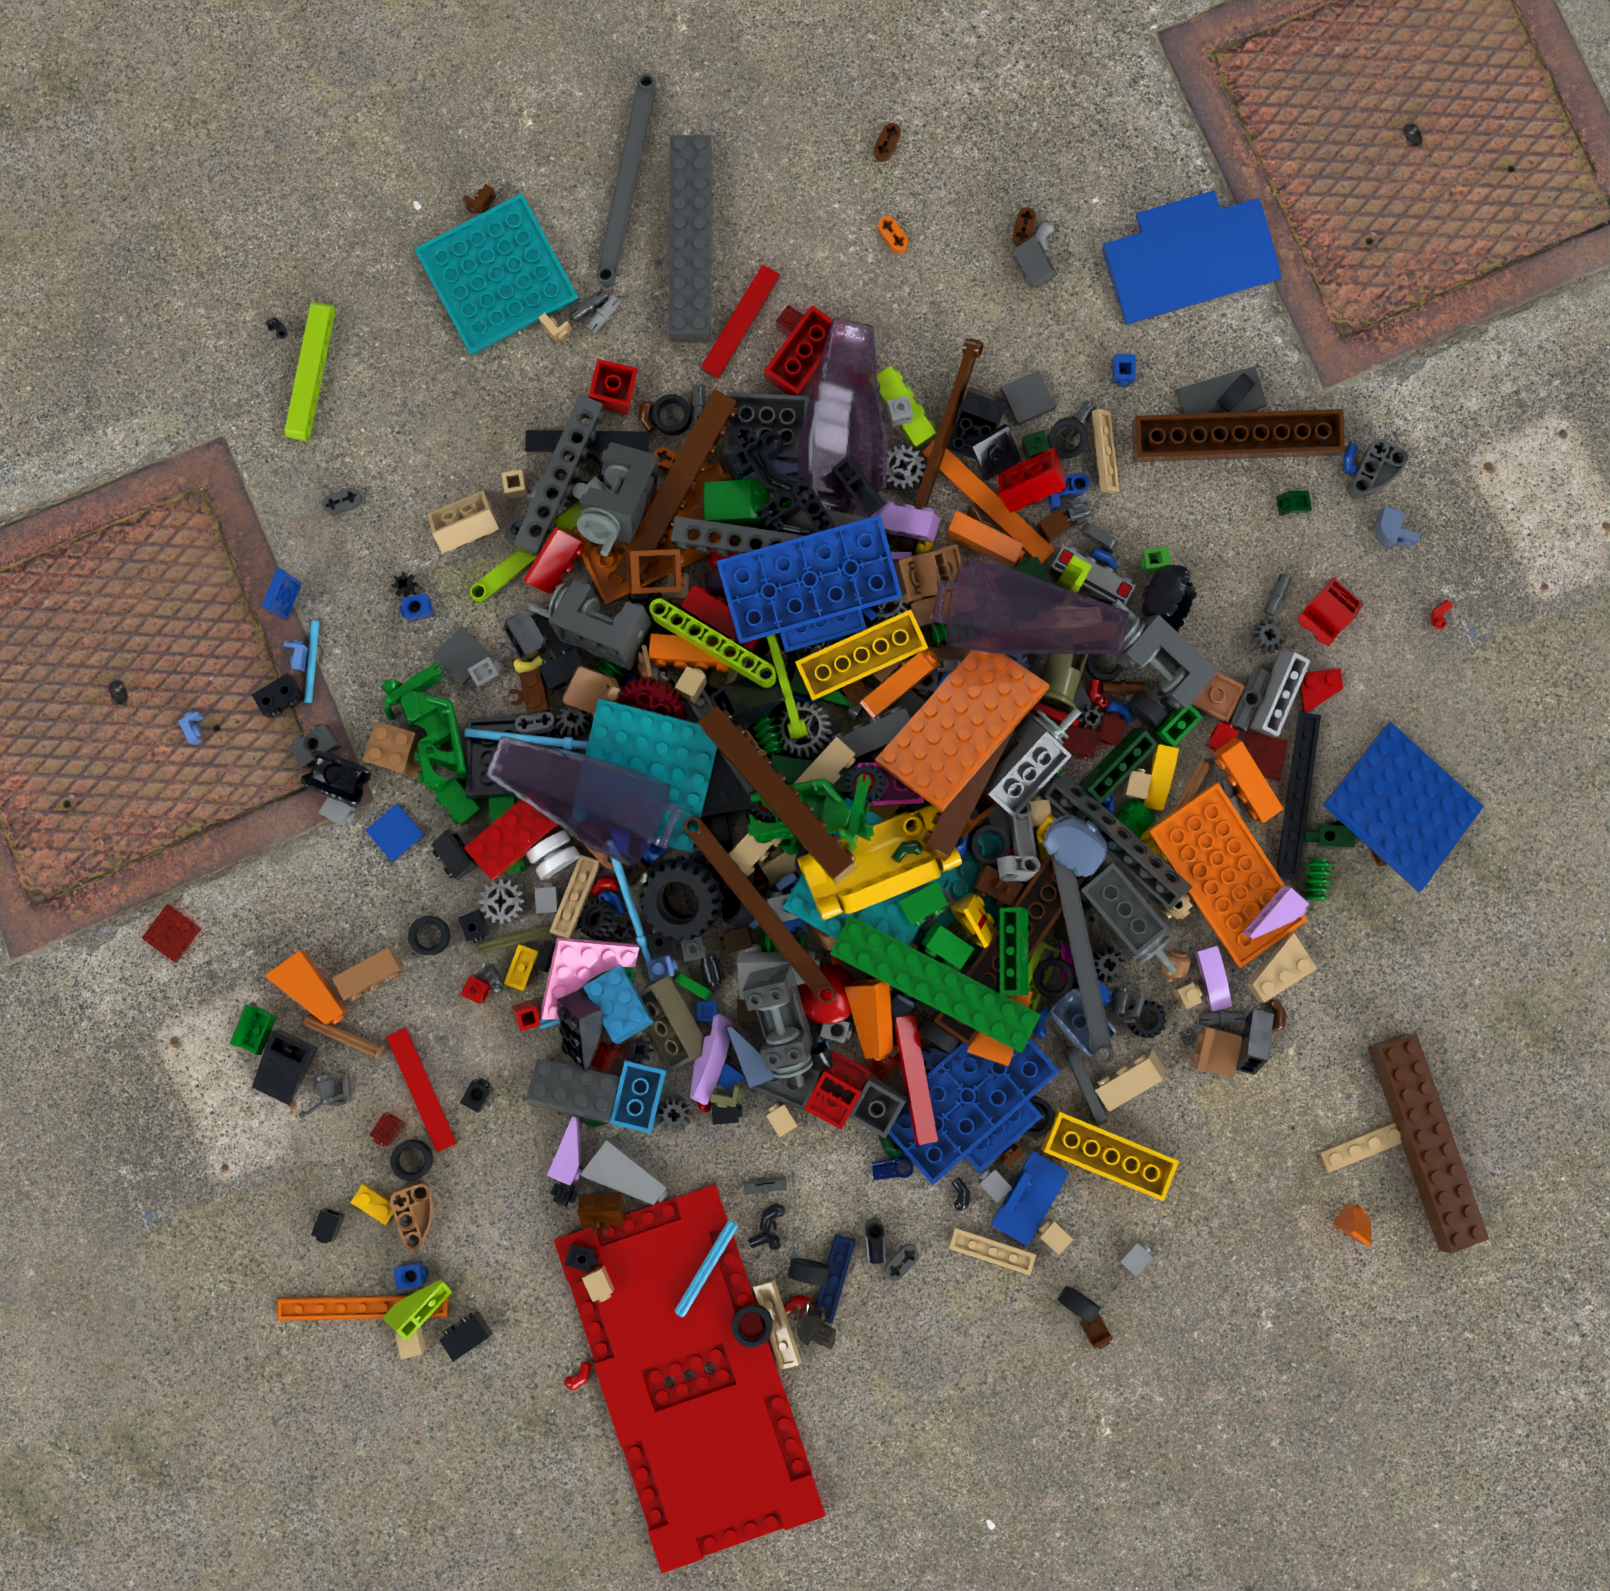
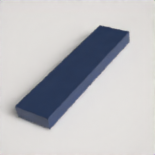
[812,1234,856,1324]

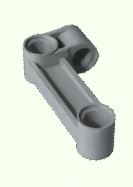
[997,803,1040,882]

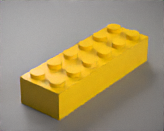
[795,609,928,701]
[1041,1110,1179,1201]

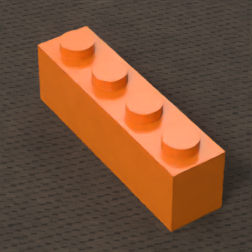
[648,634,735,672]
[1213,738,1283,823]

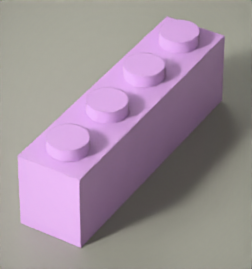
[854,501,940,542]

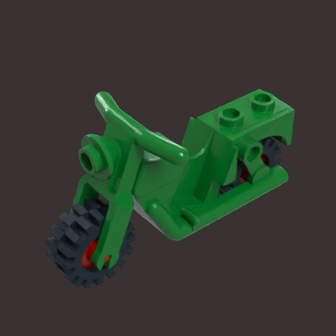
[747,763,886,852]

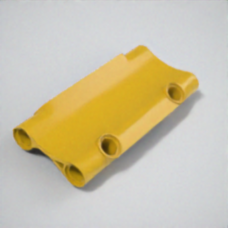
[797,805,962,921]

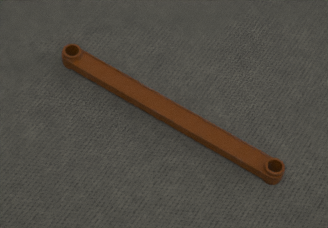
[897,338,984,553]
[684,816,837,1004]

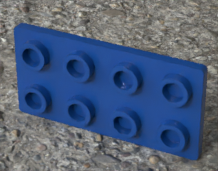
[991,1151,1069,1246]

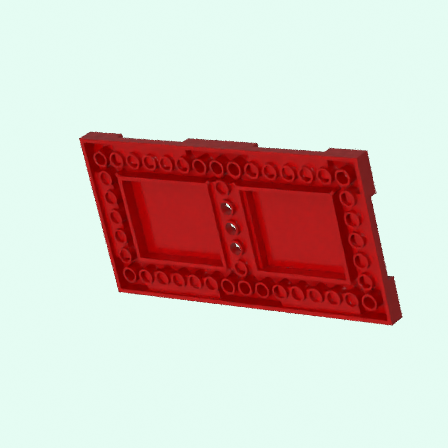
[554,1183,826,1573]

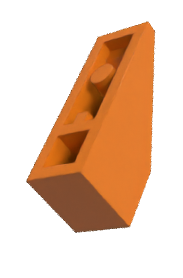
[1332,1203,1371,1247]

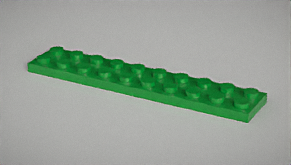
[829,915,1041,1053]

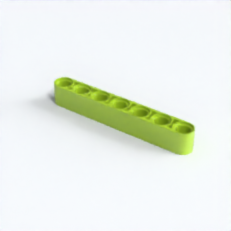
[285,302,335,441]
[649,599,776,688]

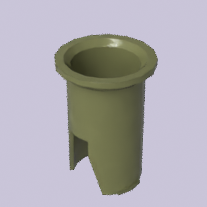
[1038,632,1091,712]

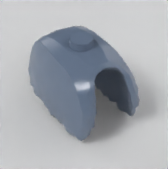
[1043,814,1107,877]
[1050,988,1116,1057]

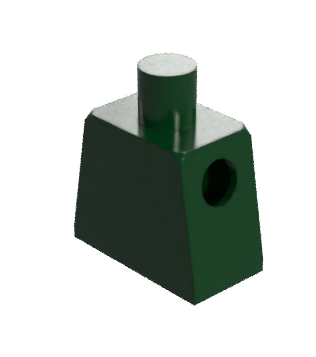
[1305,825,1356,850]

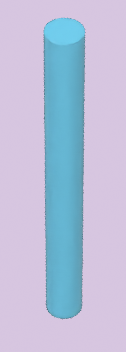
[304,620,319,703]

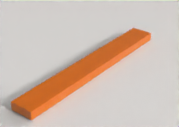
[921,438,1055,564]
[277,1295,449,1321]

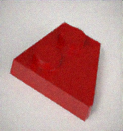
[1299,668,1343,713]

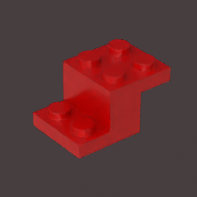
[1297,577,1363,647]
[803,1050,871,1130]

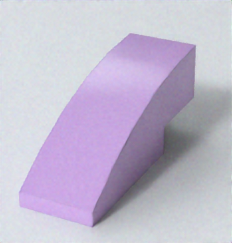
[1194,946,1232,1012]

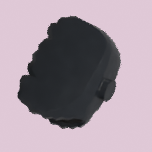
[1142,565,1197,631]
[301,750,371,805]

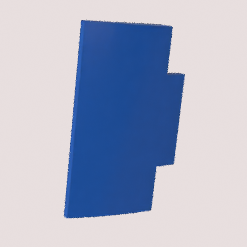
[1101,191,1282,325]
[716,515,903,652]
[888,1038,1061,1185]

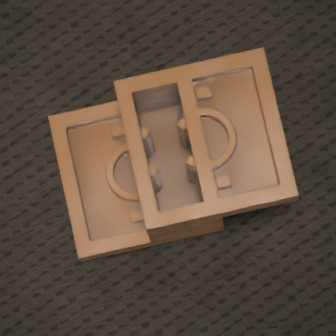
[893,544,967,603]
[363,721,441,778]

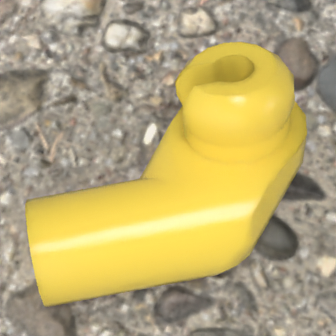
[513,656,544,673]

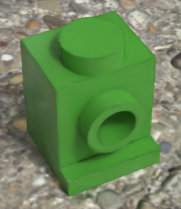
[1139,546,1172,575]

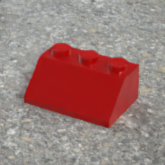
[998,447,1066,513]
[523,527,587,594]

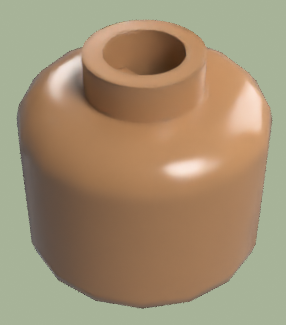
[1161,949,1191,982]

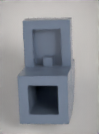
[1375,506,1421,548]

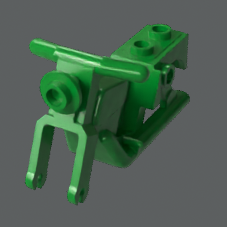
[381,663,466,791]

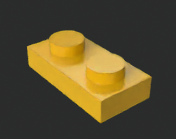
[504,944,538,991]
[350,1183,393,1225]

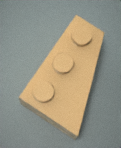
[1247,933,1317,1003]
[1095,1049,1166,1112]

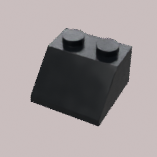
[431,829,479,880]

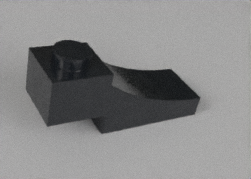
[832,456,886,518]

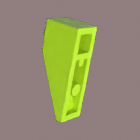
[382,1280,452,1341]

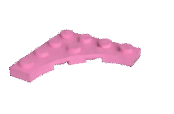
[540,938,639,1020]

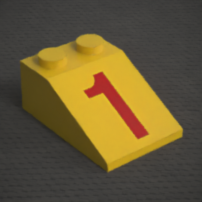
[950,893,996,948]

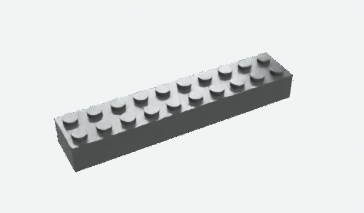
[669,135,712,342]

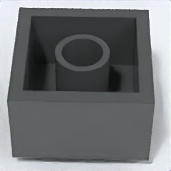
[848,1076,907,1138]

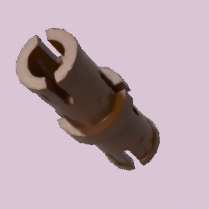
[1101,680,1145,696]

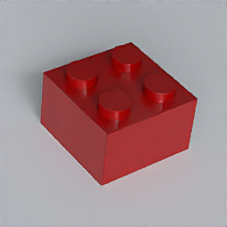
[588,359,638,415]

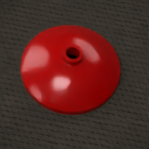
[797,963,855,1024]

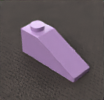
[1243,885,1309,939]
[547,1115,582,1186]

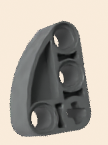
[1348,439,1408,499]

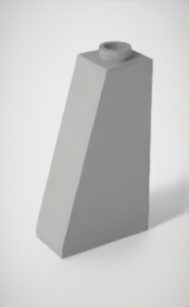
[737,951,820,1000]
[580,1138,668,1205]

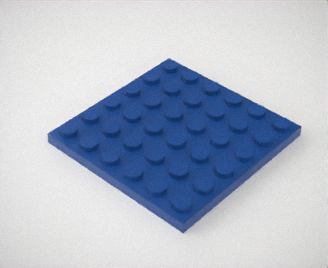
[1322,722,1484,892]

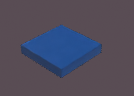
[365,803,425,862]

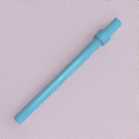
[465,728,588,750]
[606,840,652,961]

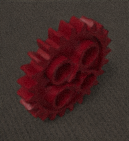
[618,676,685,719]

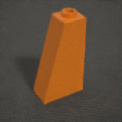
[945,511,1025,567]
[860,649,940,718]
[265,950,348,1025]
[844,979,894,1061]
[967,987,1033,1066]

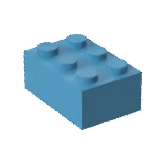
[583,965,655,1044]
[609,1059,668,1134]

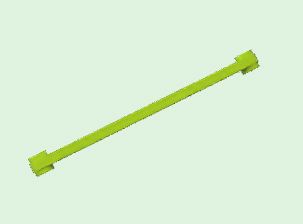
[470,481,620,603]
[735,526,808,739]

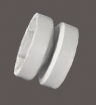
[525,830,581,880]

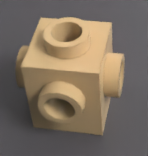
[1158,894,1193,920]

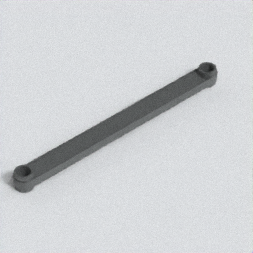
[597,73,656,288]
[1051,854,1114,1065]

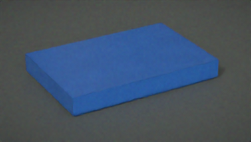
[261,568,302,621]

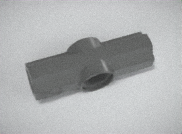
[1230,667,1271,732]

